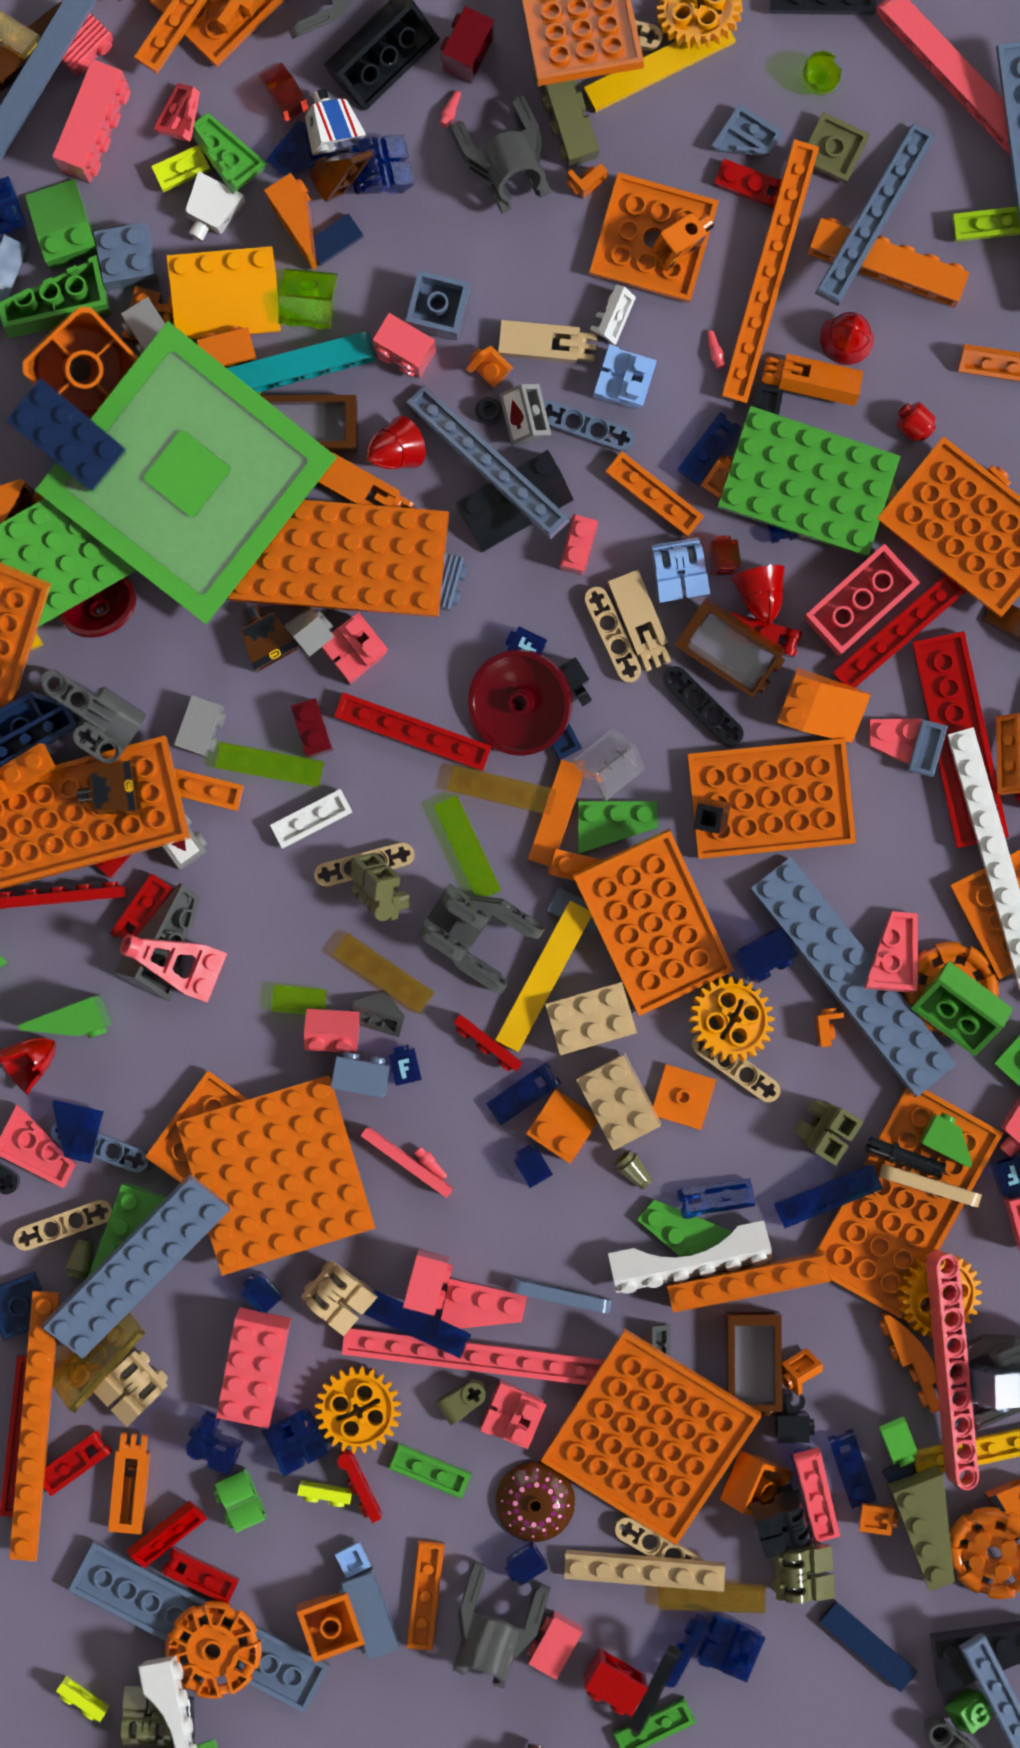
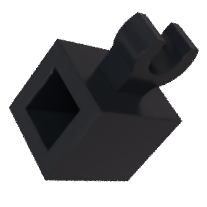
[559,657,592,707]
[775,1394,815,1443]

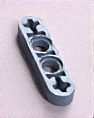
[543,400,634,452]
[51,1119,150,1173]
[509,1277,612,1314]

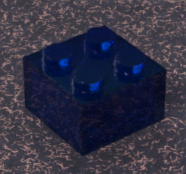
[731,927,798,983]

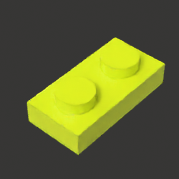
[151,145,211,193]
[297,1480,352,1507]
[56,1676,109,1722]

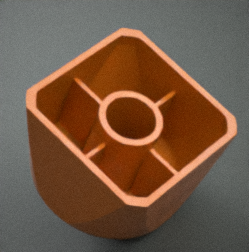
[23,307,138,419]

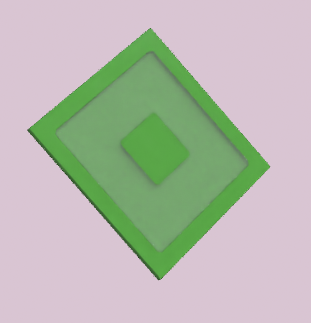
[35,321,337,625]

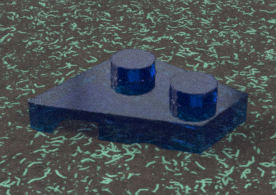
[265,119,338,177]
[52,1100,104,1163]

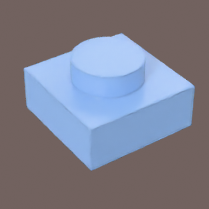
[335,1541,371,1579]

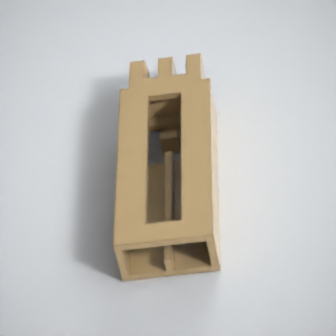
[498,320,598,364]
[607,569,671,672]

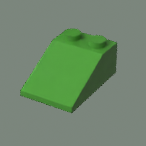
[25,178,98,270]
[18,995,112,1039]

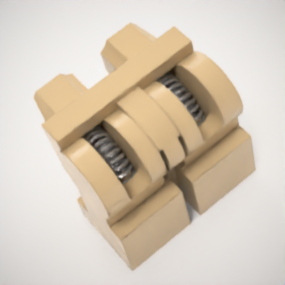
[301,1260,377,1336]
[91,1351,168,1427]

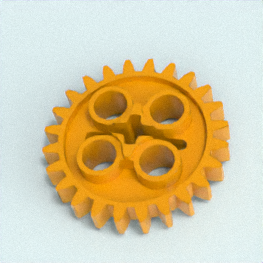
[657,0,743,50]
[688,976,775,1063]
[898,1252,982,1339]
[315,1365,401,1454]

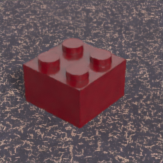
[440,6,494,84]

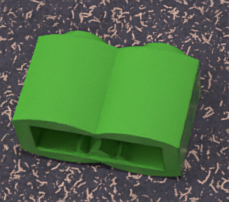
[213,1468,267,1533]

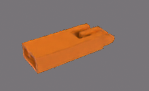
[762,353,863,406]
[317,452,415,508]
[108,1432,151,1534]

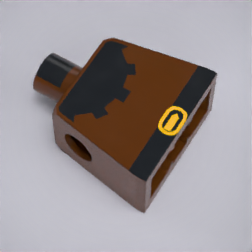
[240,605,301,673]
[77,760,142,815]

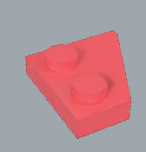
[153,83,200,142]
[869,719,922,764]

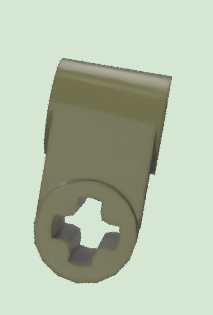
[436,1378,487,1425]

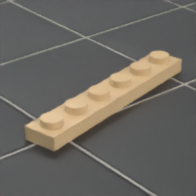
[564,1549,726,1592]

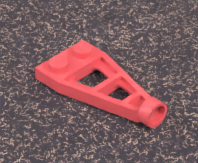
[120,934,227,1003]

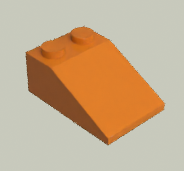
[264,173,317,271]
[777,667,871,743]

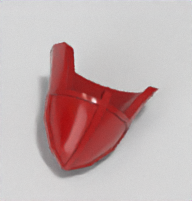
[820,312,874,365]
[366,415,426,470]
[731,565,785,624]
[0,1037,56,1095]

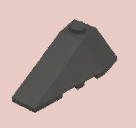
[115,883,199,1001]

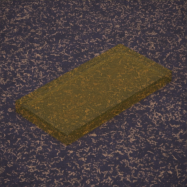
[53,1311,146,1413]

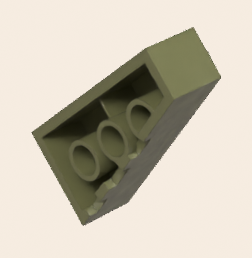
[532,71,599,167]
[887,1465,955,1591]

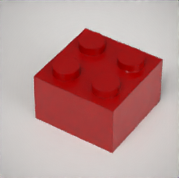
[583,1647,648,1717]

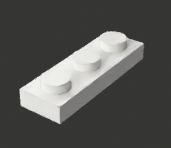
[270,789,353,849]

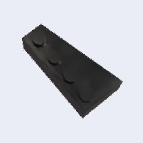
[930,1621,1020,1695]

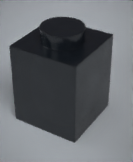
[694,798,731,834]

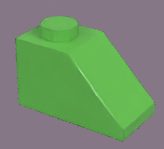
[918,1112,972,1168]
[879,1416,918,1467]

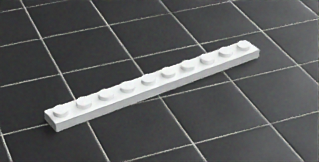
[947,727,1020,990]

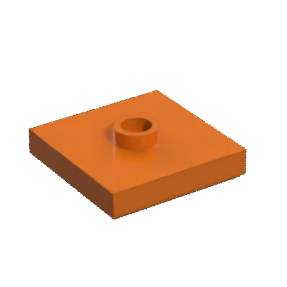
[653,1064,717,1130]

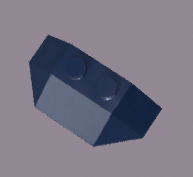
[0,692,78,767]

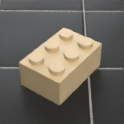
[545,982,637,1055]
[576,1053,662,1151]

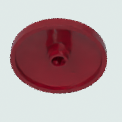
[468,649,572,756]

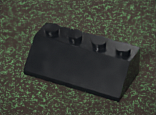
[323,0,440,111]
[456,450,574,552]

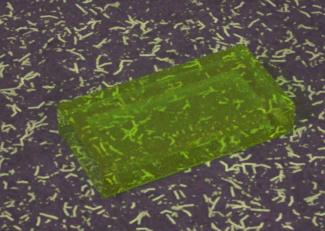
[271,985,327,1014]

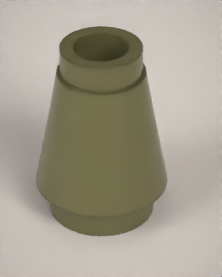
[614,1150,653,1190]
[65,1239,92,1280]

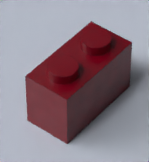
[290,698,334,758]

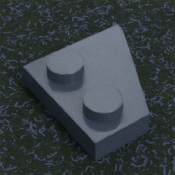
[711,104,783,157]

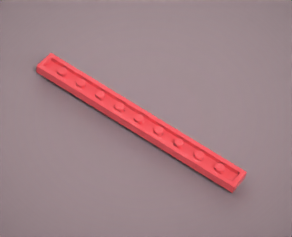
[342,1327,605,1385]

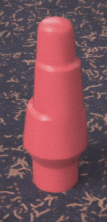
[439,90,461,128]
[707,330,726,369]
[414,1146,447,1180]

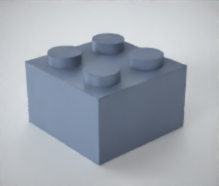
[94,222,159,291]
[406,270,470,341]
[331,1052,392,1098]

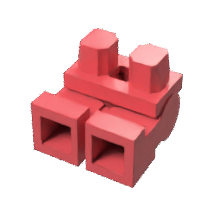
[321,612,388,685]
[479,1378,547,1449]

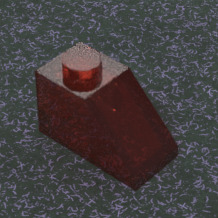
[259,63,308,122]
[709,535,741,576]

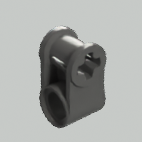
[924,1715,976,1748]

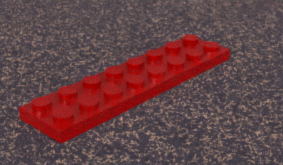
[911,631,1009,848]

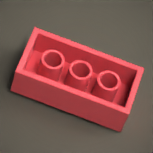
[52,59,131,183]
[802,543,920,657]
[216,1307,292,1429]

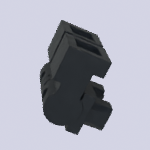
[750,1484,810,1558]

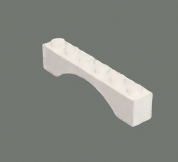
[608,1220,772,1293]
[139,1655,197,1748]

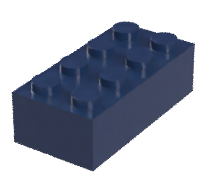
[6,378,127,493]

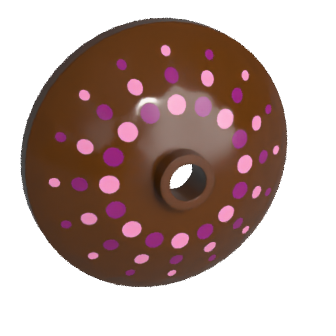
[496,1461,575,1542]

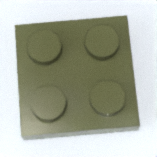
[808,112,870,184]

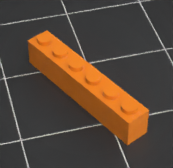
[807,217,970,308]
[667,1251,831,1313]

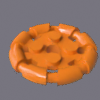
[903,941,999,1037]
[949,1507,1020,1599]
[165,1601,262,1699]

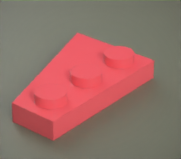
[864,911,918,993]
[0,1104,77,1188]
[438,1278,527,1331]

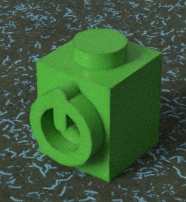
[944,1688,993,1735]

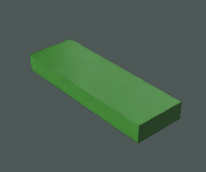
[388,1442,472,1499]
[612,1697,696,1748]

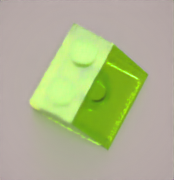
[278,268,338,329]

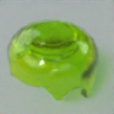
[802,50,842,96]

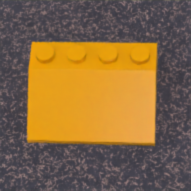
[166,246,281,340]

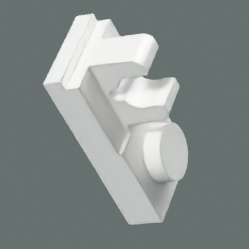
[590,284,636,345]

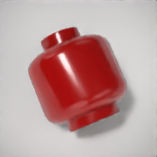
[897,402,936,442]

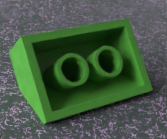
[911,961,1013,1056]

